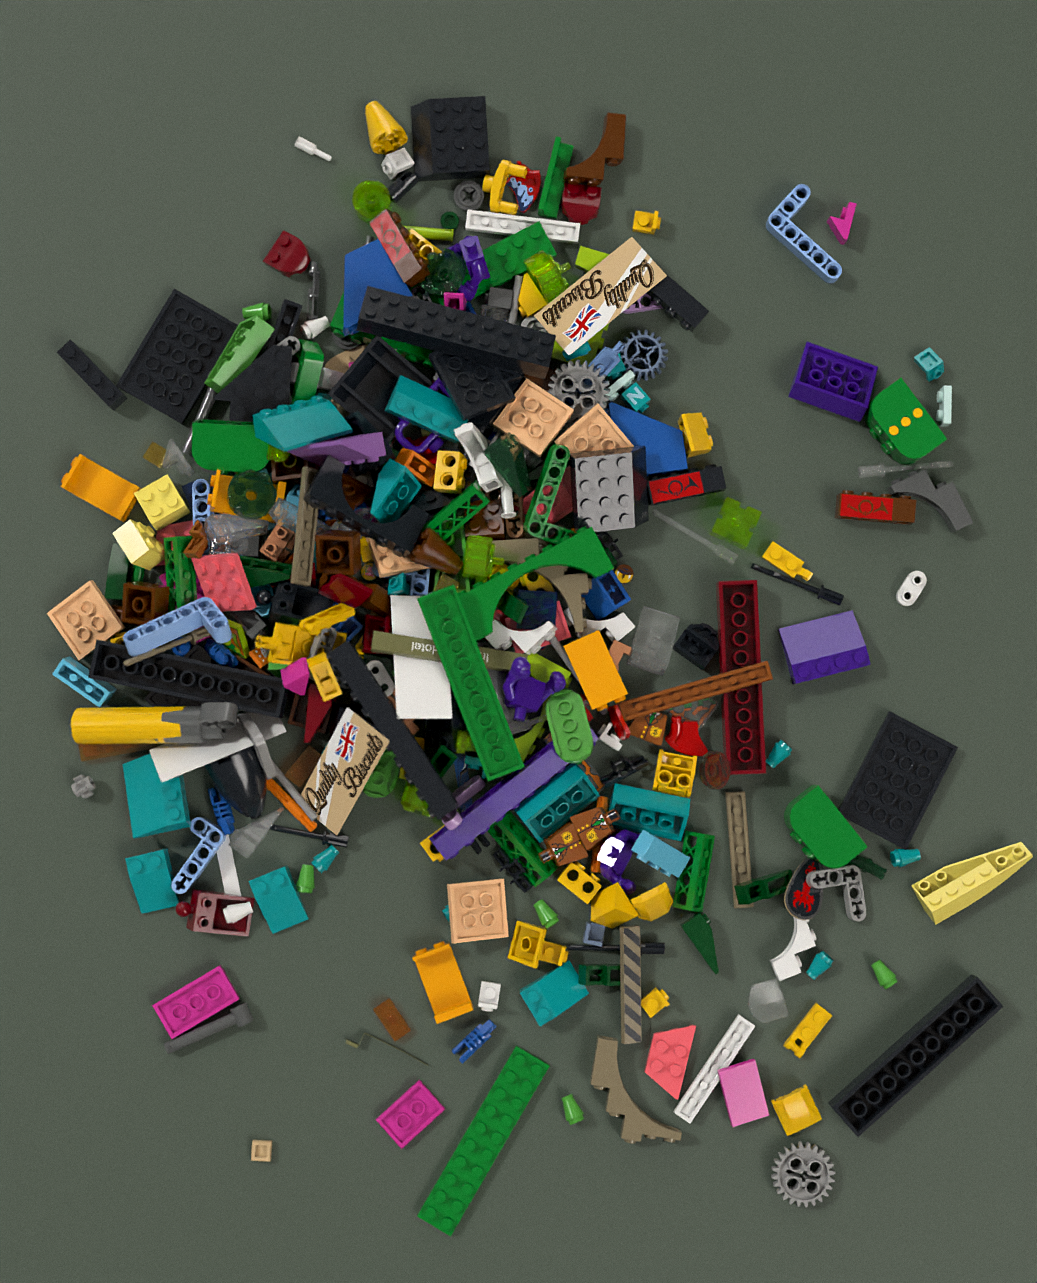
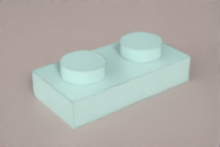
[605,370,635,402]
[936,386,952,427]

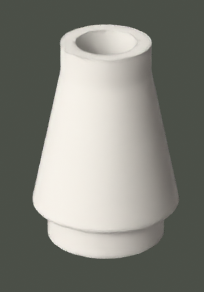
[300,316,330,339]
[223,901,253,924]

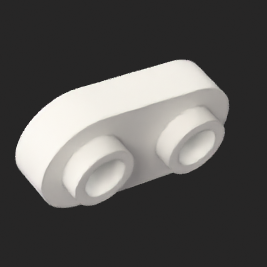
[896,571,927,606]
[367,660,395,697]

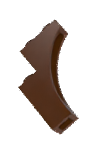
[563,112,626,187]
[317,573,391,618]

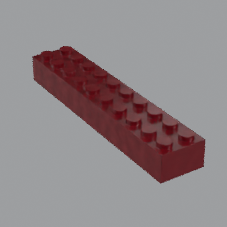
[716,580,766,775]

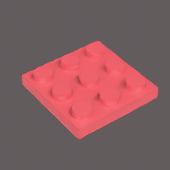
[192,553,257,611]

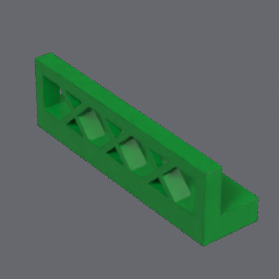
[538,136,574,220]
[422,480,490,540]
[163,536,197,613]
[488,811,558,887]
[673,830,715,912]

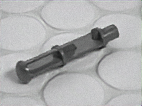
[307,262,320,320]

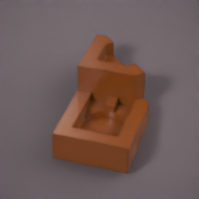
[183,520,208,559]

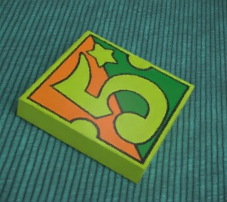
[222,619,250,659]

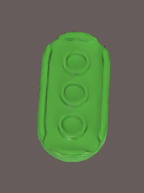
[545,689,594,763]
[362,749,400,798]

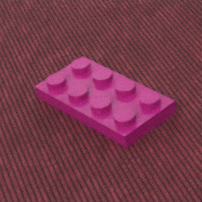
[152,965,240,1039]

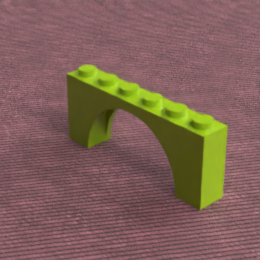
[551,246,610,366]
[476,653,573,763]

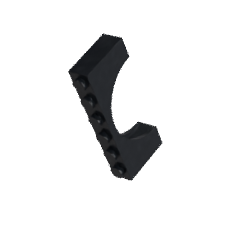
[303,455,429,557]

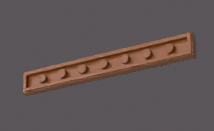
[618,661,773,721]

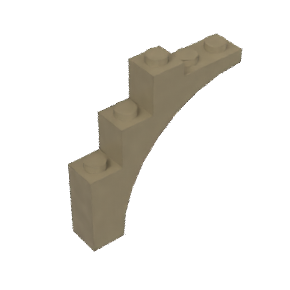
[492,538,592,634]
[590,1035,682,1144]

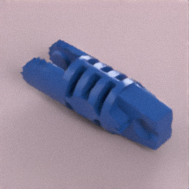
[204,638,238,668]
[208,788,235,835]
[451,1020,497,1064]

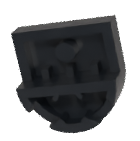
[672,623,720,671]

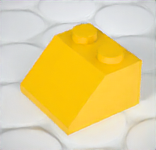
[678,412,713,458]

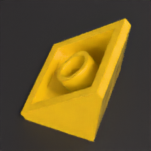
[591,882,639,929]
[508,920,547,968]

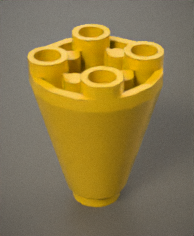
[365,101,408,156]

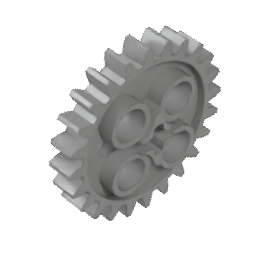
[548,360,610,422]
[771,1141,835,1207]

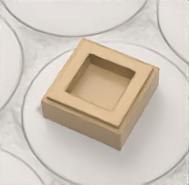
[251,1140,272,1162]

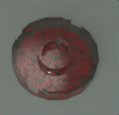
[699,751,730,790]

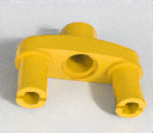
[482,160,527,215]

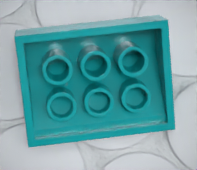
[253,396,353,452]
[122,754,191,839]

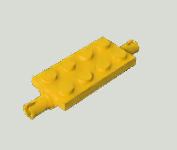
[255,623,364,666]

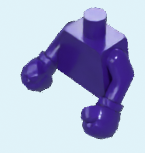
[444,236,491,302]
[502,657,566,721]
[597,830,640,895]

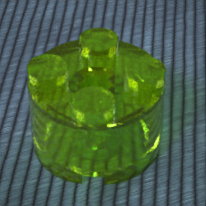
[352,180,392,224]
[400,781,431,817]

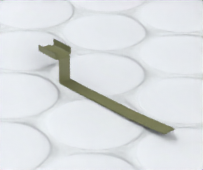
[345,1033,428,1066]

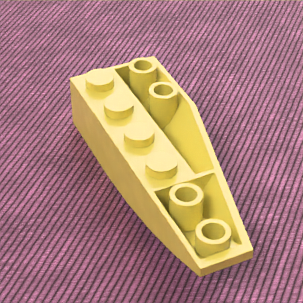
[911,842,1033,925]

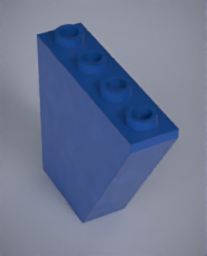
[343,239,413,336]
[605,402,688,477]

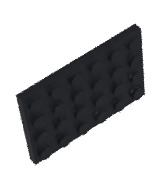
[116,288,238,425]
[838,711,958,850]

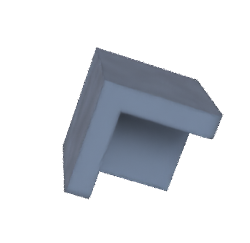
[582,921,605,947]

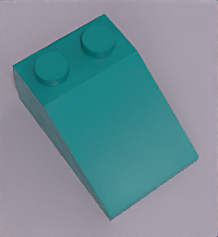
[370,459,422,523]
[125,848,179,914]
[248,865,309,934]
[520,960,589,1026]

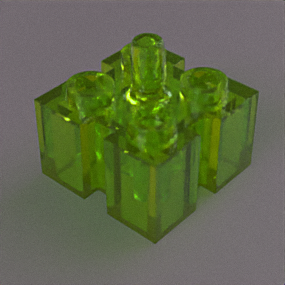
[523,250,571,304]
[709,497,762,549]
[461,535,504,581]

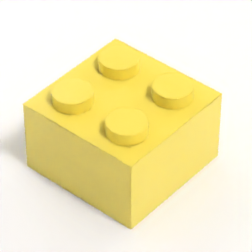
[134,474,191,531]
[113,519,165,570]

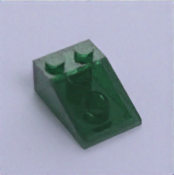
[483,432,532,498]

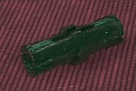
[848,855,887,880]

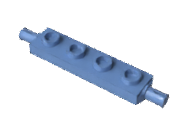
[563,341,625,404]

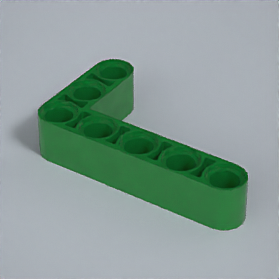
[290,339,324,405]
[523,444,577,544]

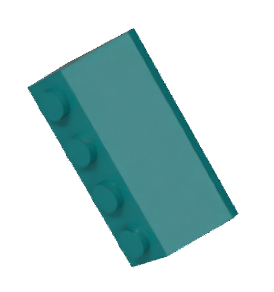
[385,375,468,443]
[514,763,601,843]
[608,783,691,841]

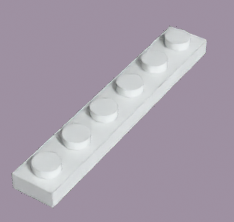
[465,210,580,244]
[674,1014,755,1123]

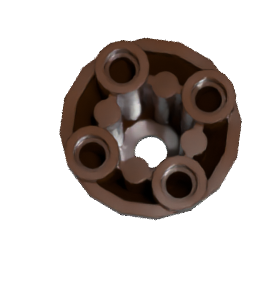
[406,528,463,575]

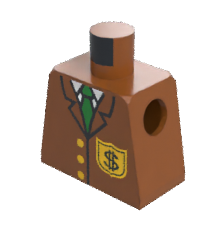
[628,711,667,746]
[570,807,620,850]
[538,822,588,866]

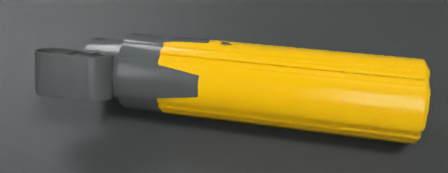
[71,702,238,744]

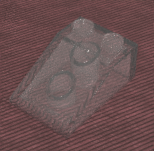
[626,606,680,676]

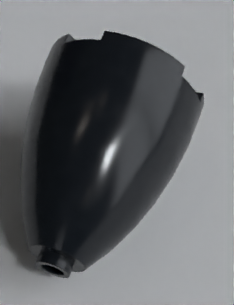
[204,745,267,819]

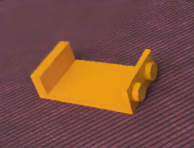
[60,454,141,523]
[207,469,286,524]
[564,630,628,712]
[412,941,474,1024]

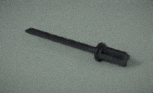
[751,563,844,605]
[253,821,349,848]
[567,940,665,956]

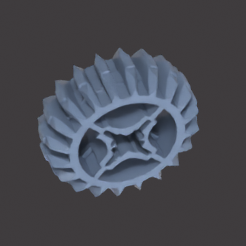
[619,330,668,381]

